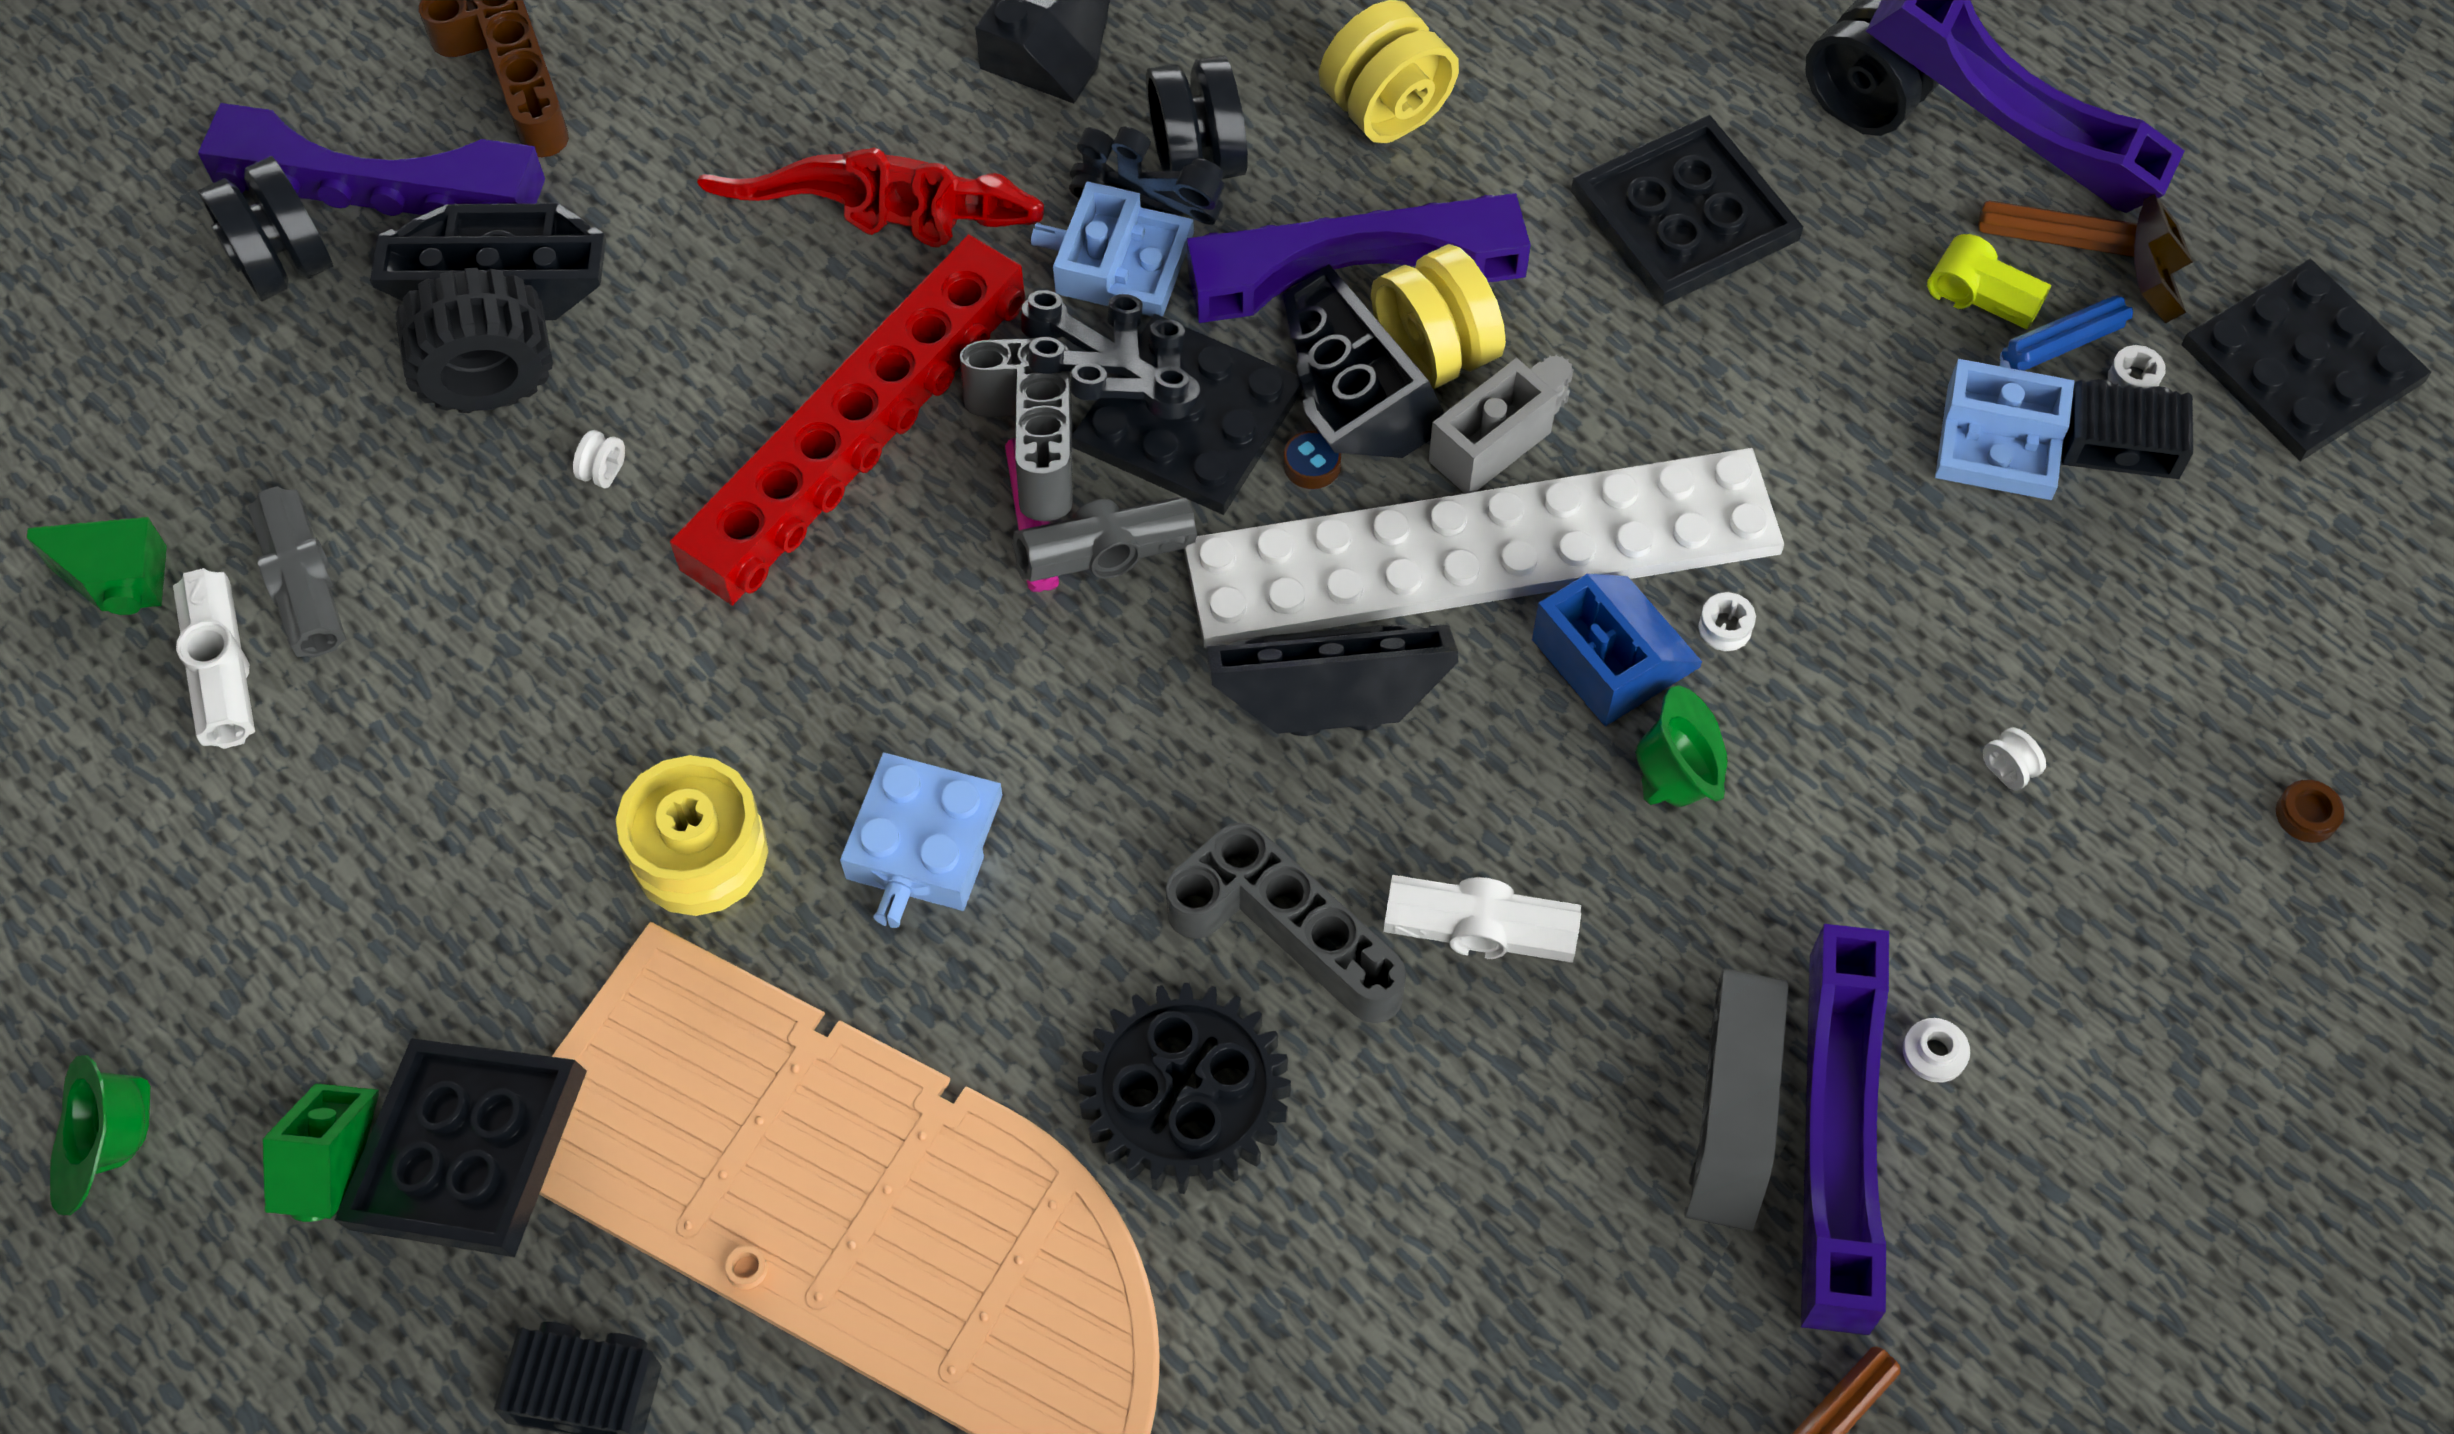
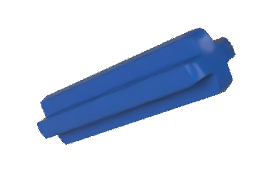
[2002,295,2133,371]

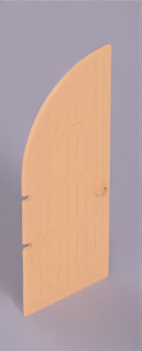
[539,922,1160,1434]

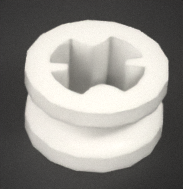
[2108,345,2165,389]
[573,430,625,488]
[1698,592,1756,651]
[1983,727,2046,790]

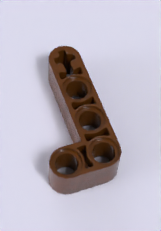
[419,0,569,158]

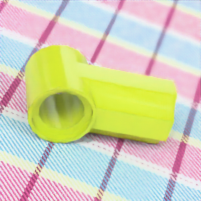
[1927,234,2052,329]

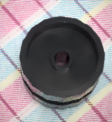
[1805,0,1939,136]
[1146,55,1248,179]
[198,156,334,301]

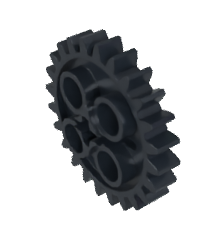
[1078,983,1291,1194]

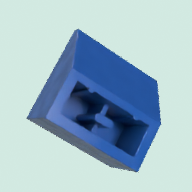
[1532,574,1702,727]

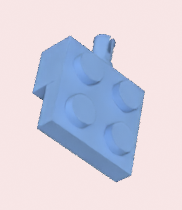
[1031,181,1194,317]
[1935,352,2074,500]
[840,752,1003,928]

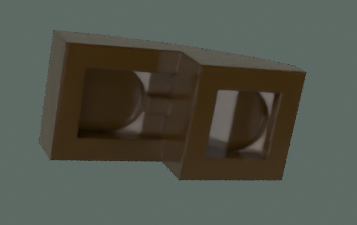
[2134,194,2193,323]

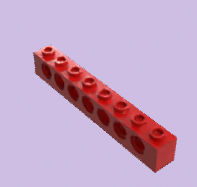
[670,234,1025,606]

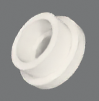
[1903,1018,1970,1082]

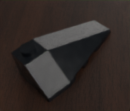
[975,0,1110,104]
[1283,264,1444,458]

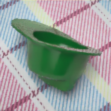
[1635,685,1728,807]
[50,1055,151,1216]

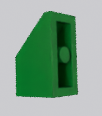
[27,517,167,615]
[263,1083,379,1222]

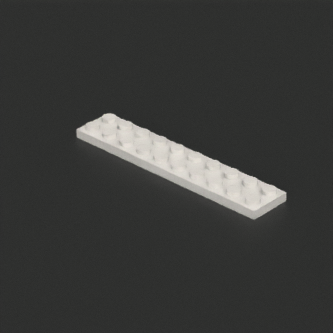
[1184,448,1784,648]

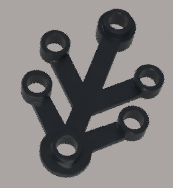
[1069,126,1225,225]
[1021,290,1200,419]

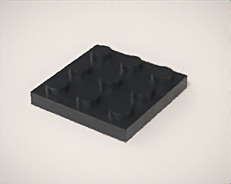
[1571,115,1804,306]
[2181,258,2431,462]
[1072,313,1303,515]
[334,1038,587,1257]

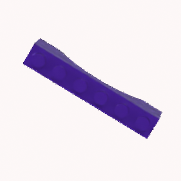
[1866,0,2185,213]
[198,103,545,216]
[1187,193,1531,323]
[1801,924,1889,1335]

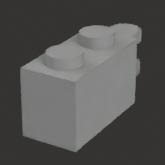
[1429,354,1574,494]

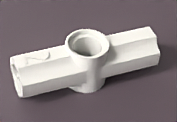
[173,568,255,749]
[1383,875,1581,963]

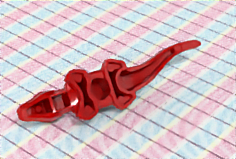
[697,148,1044,248]

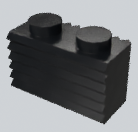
[2062,379,2193,479]
[494,1321,662,1434]

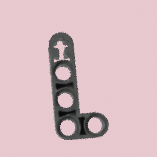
[960,338,1073,521]
[1166,822,1406,1023]
[1684,968,1788,1231]

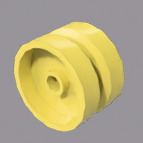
[1319,0,1459,144]
[1371,244,1506,390]
[615,755,768,916]

